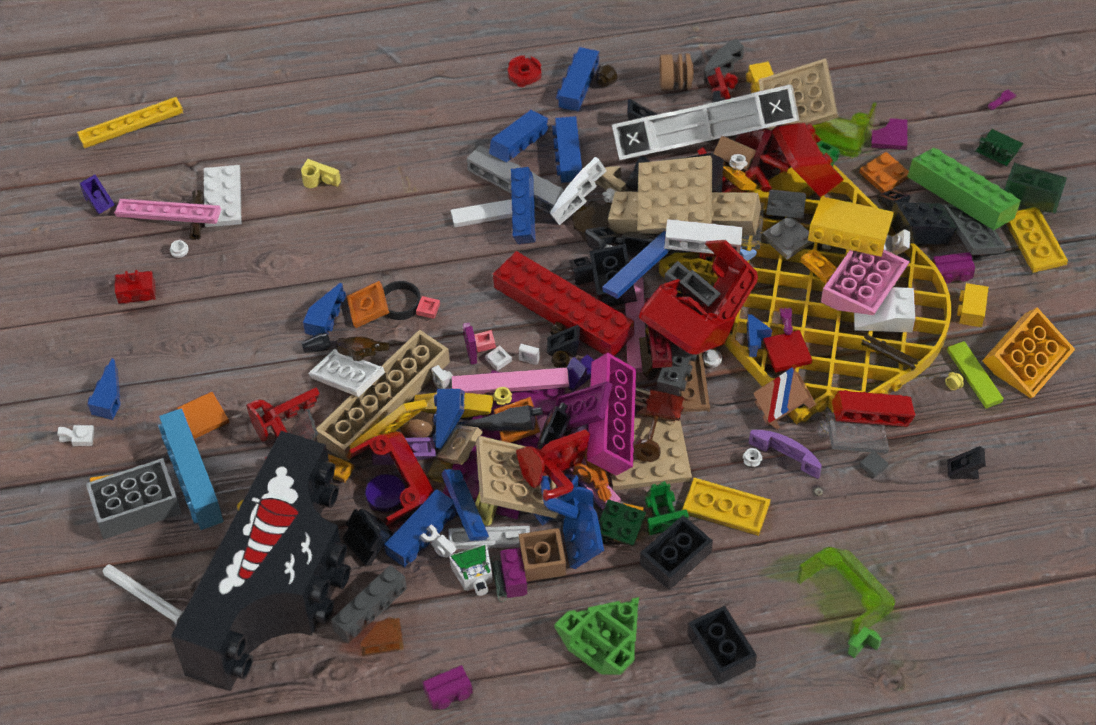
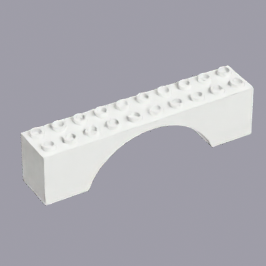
[612,85,800,160]

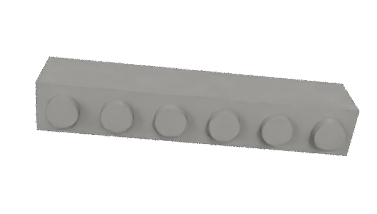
[467,145,564,214]

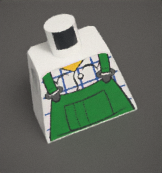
[449,544,493,596]

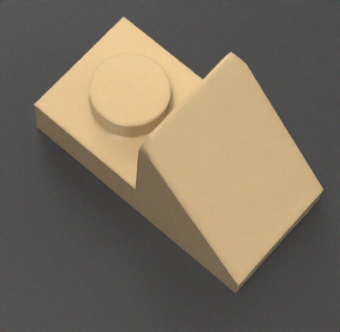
[595,166,626,192]

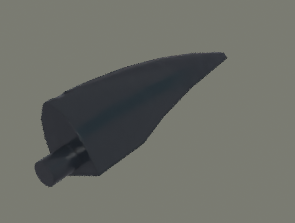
[615,232,692,254]
[536,403,571,450]
[457,405,543,432]

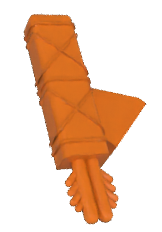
[572,446,612,502]

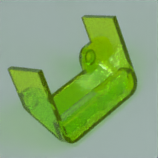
[812,102,877,157]
[797,547,895,638]

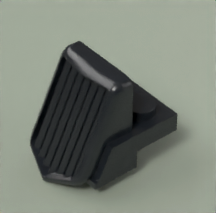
[342,508,393,566]

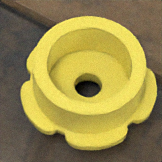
[945,372,964,390]
[493,387,512,405]

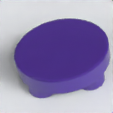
[365,474,405,512]

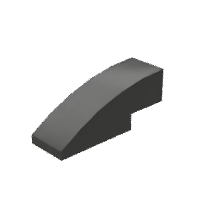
[703,39,744,84]
[664,261,721,307]

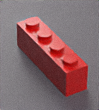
[832,390,916,427]

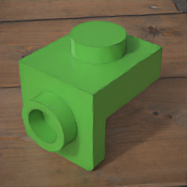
[848,626,882,658]

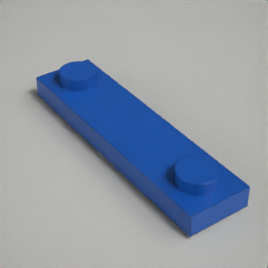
[441,470,489,541]

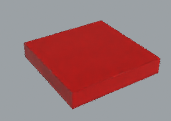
[763,330,813,372]

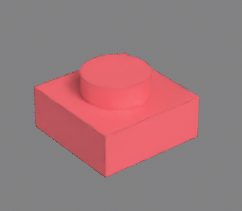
[416,296,440,319]
[474,330,496,352]

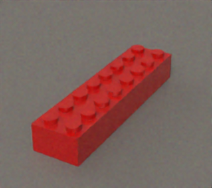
[493,251,635,356]

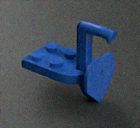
[541,476,604,569]

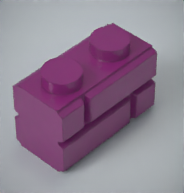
[932,252,975,284]
[500,548,527,598]
[422,665,473,710]

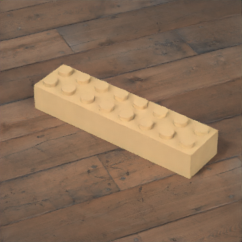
[608,192,761,236]
[315,330,450,462]

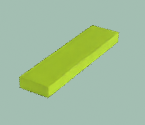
[947,341,1004,409]

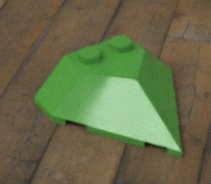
[554,597,639,675]

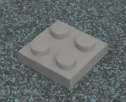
[762,217,814,260]

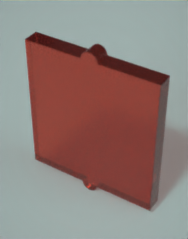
[646,390,684,421]

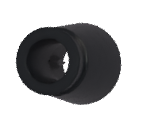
[302,332,331,353]

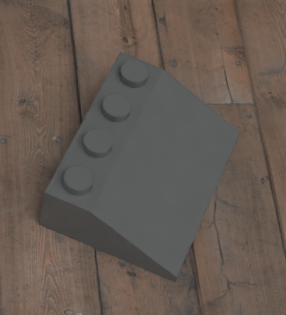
[86,458,182,540]

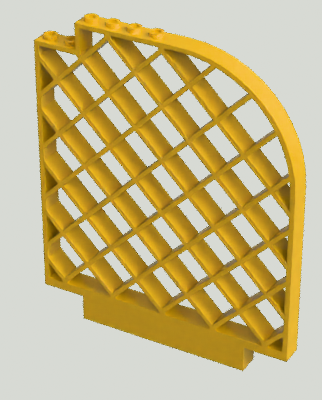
[659,164,951,425]

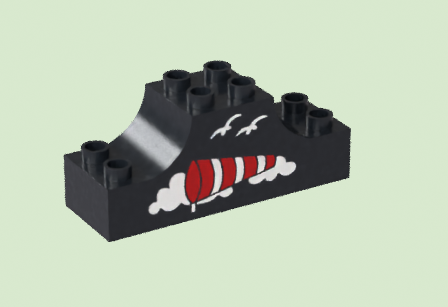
[171,431,351,691]

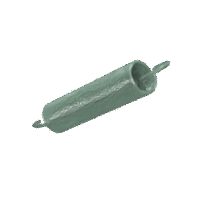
[491,555,506,602]

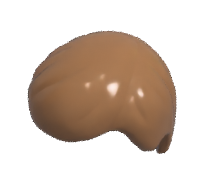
[399,411,435,438]

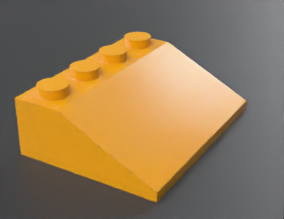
[982,307,1075,398]

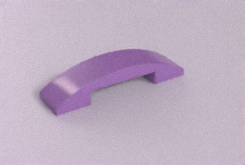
[749,430,822,479]

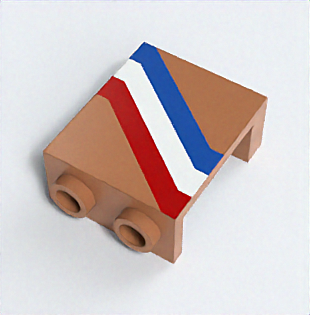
[754,368,816,429]

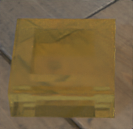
[428,459,453,483]

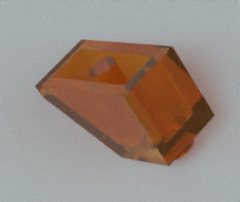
[360,618,404,657]

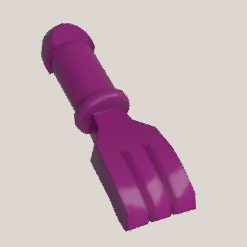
[988,89,1016,110]
[779,308,793,335]

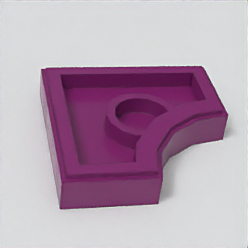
[871,118,907,150]
[462,322,477,365]

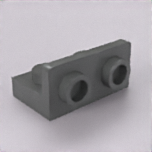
[766,189,806,218]

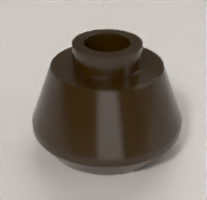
[595,64,618,87]

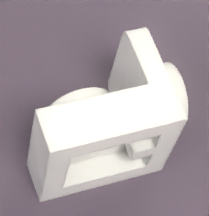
[884,229,910,255]
[432,365,453,389]

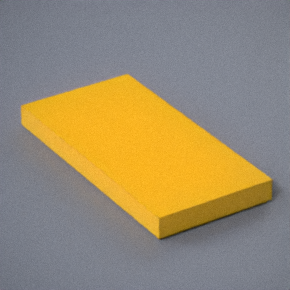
[1006,206,1068,273]
[349,399,428,449]
[682,478,771,536]

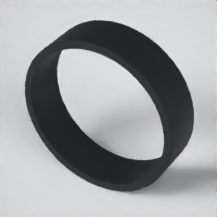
[383,281,421,320]

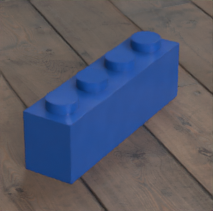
[556,47,599,112]
[489,110,548,163]
[552,116,582,183]
[511,167,536,244]
[384,489,457,567]

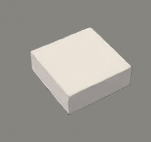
[519,344,539,365]
[485,346,512,371]

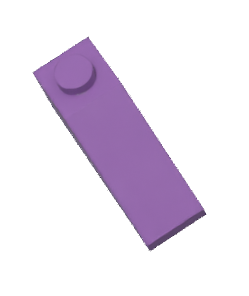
[371,437,436,465]

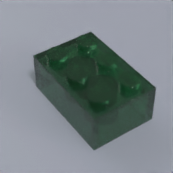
[1004,163,1067,214]

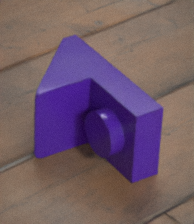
[79,174,115,215]
[566,355,595,392]

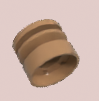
[659,53,694,91]

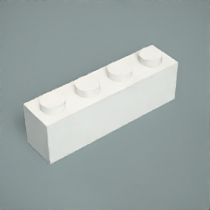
[664,219,742,254]

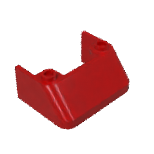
[772,122,844,197]
[676,239,758,320]
[638,279,736,355]
[346,431,434,525]

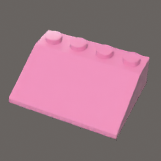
[821,249,909,315]

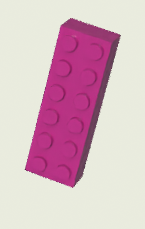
[587,353,636,476]

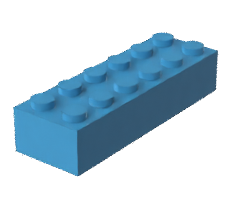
[158,408,224,530]

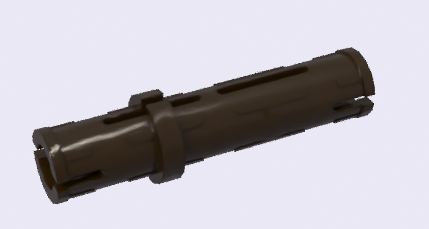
[189,190,204,240]
[861,334,919,371]

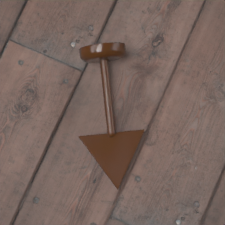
[633,394,675,462]

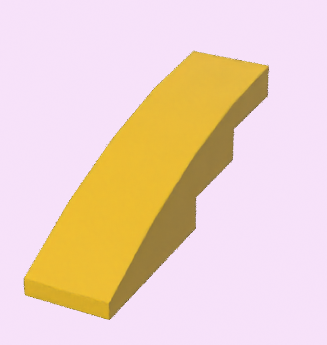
[414,393,493,418]

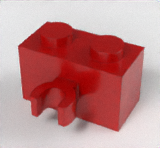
[115,270,156,304]

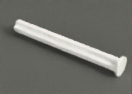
[103,564,184,625]

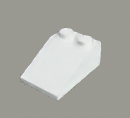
[854,287,915,332]

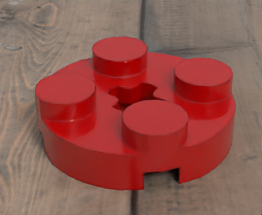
[507,55,541,87]

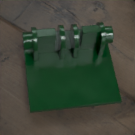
[975,129,1024,167]
[599,499,646,546]

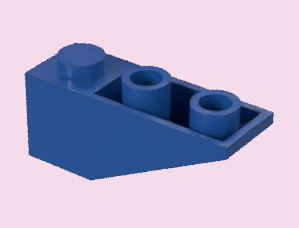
[303,283,346,336]
[87,358,121,420]
[433,389,465,450]

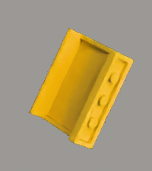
[807,196,894,257]

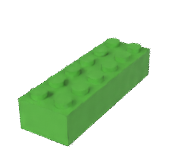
[907,148,1021,230]

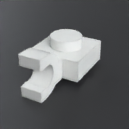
[57,425,94,446]
[419,524,457,558]

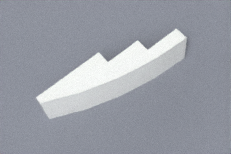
[550,157,607,225]

